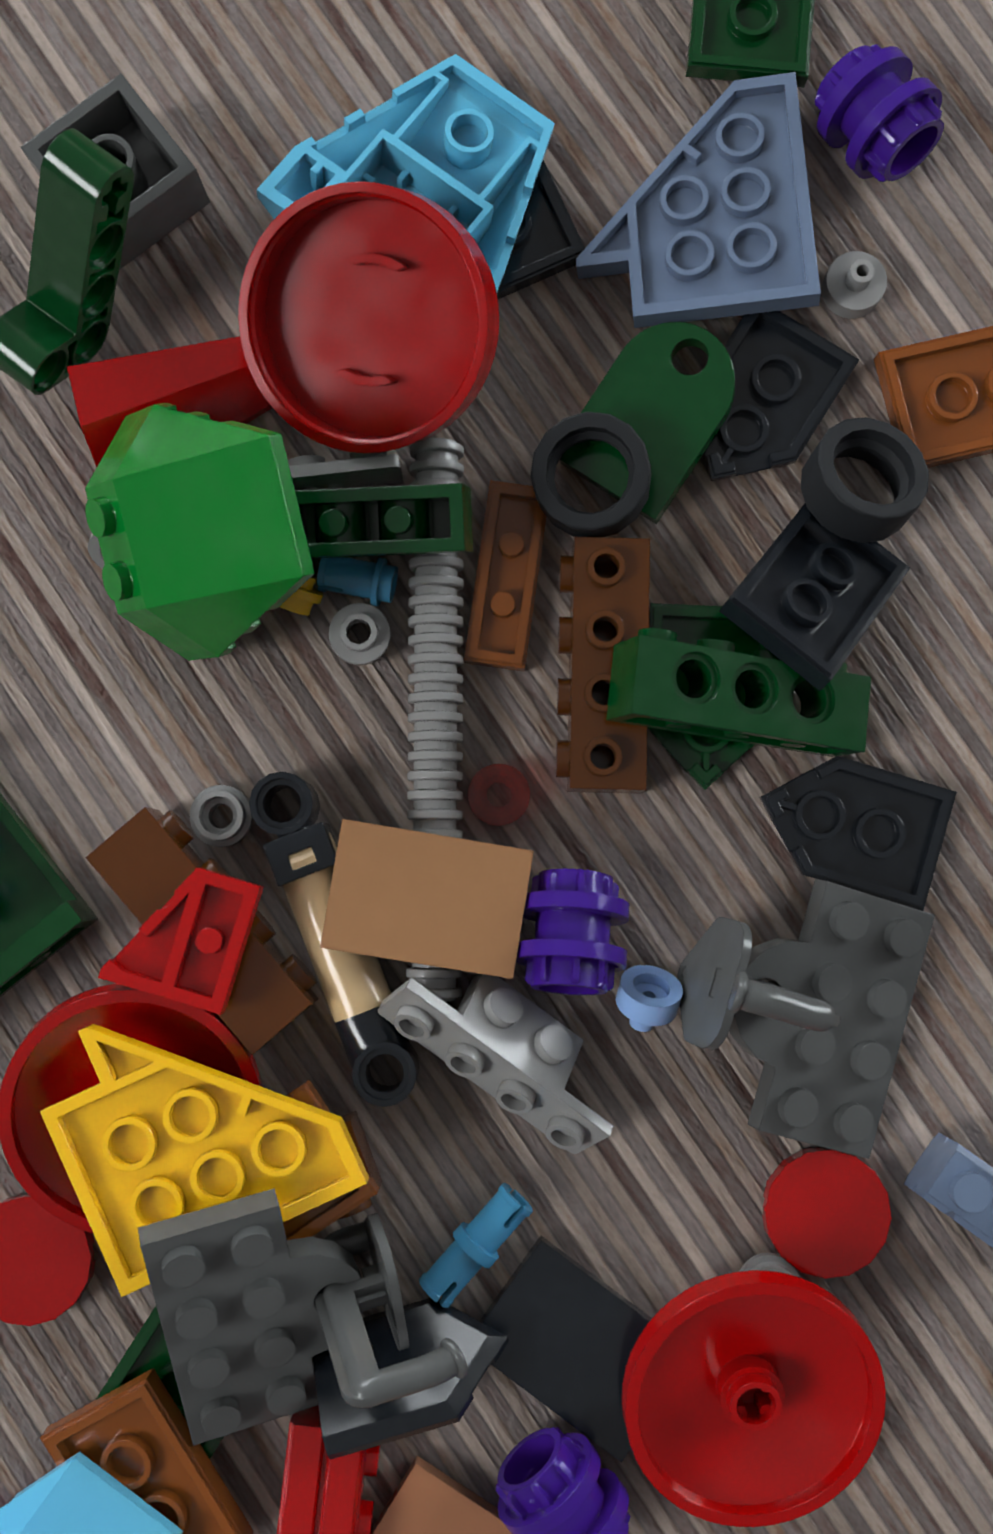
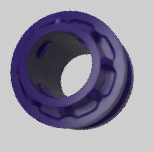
[815,44,944,182]
[516,868,630,996]
[495,1427,630,1534]

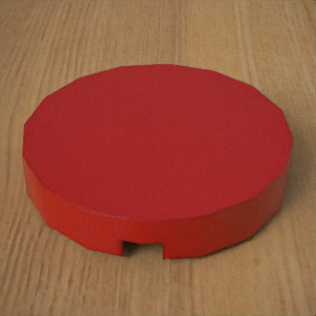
[762,1147,892,1279]
[0,1194,96,1326]

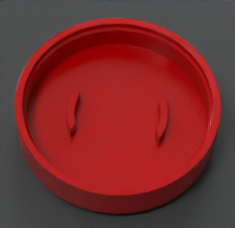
[238,181,499,453]

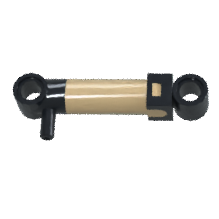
[249,772,450,1107]

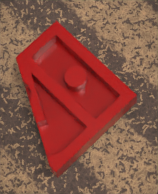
[98,867,264,1015]

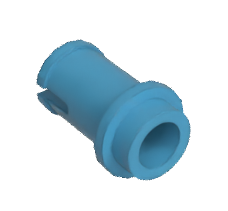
[317,557,398,606]

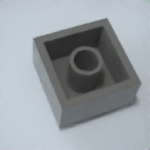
[21,73,210,270]

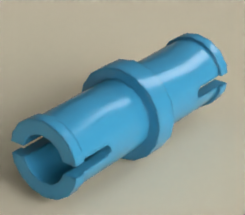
[419,1183,533,1308]

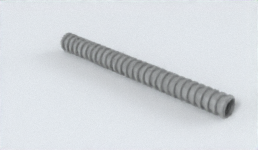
[406,438,464,1002]

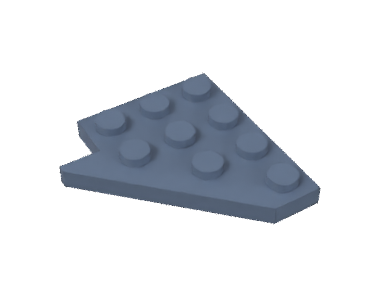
[576,72,821,328]

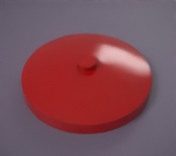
[0,983,262,1233]
[622,1270,886,1527]

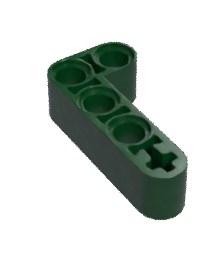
[0,128,134,395]

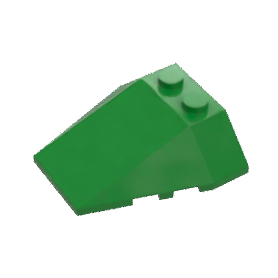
[85,403,315,661]

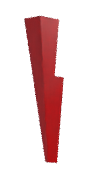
[67,336,272,467]

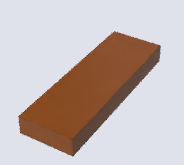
[464,480,547,672]

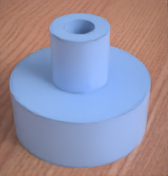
[616,965,683,1032]

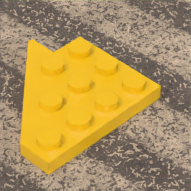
[40,1024,369,1297]

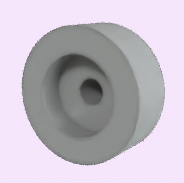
[821,251,887,319]

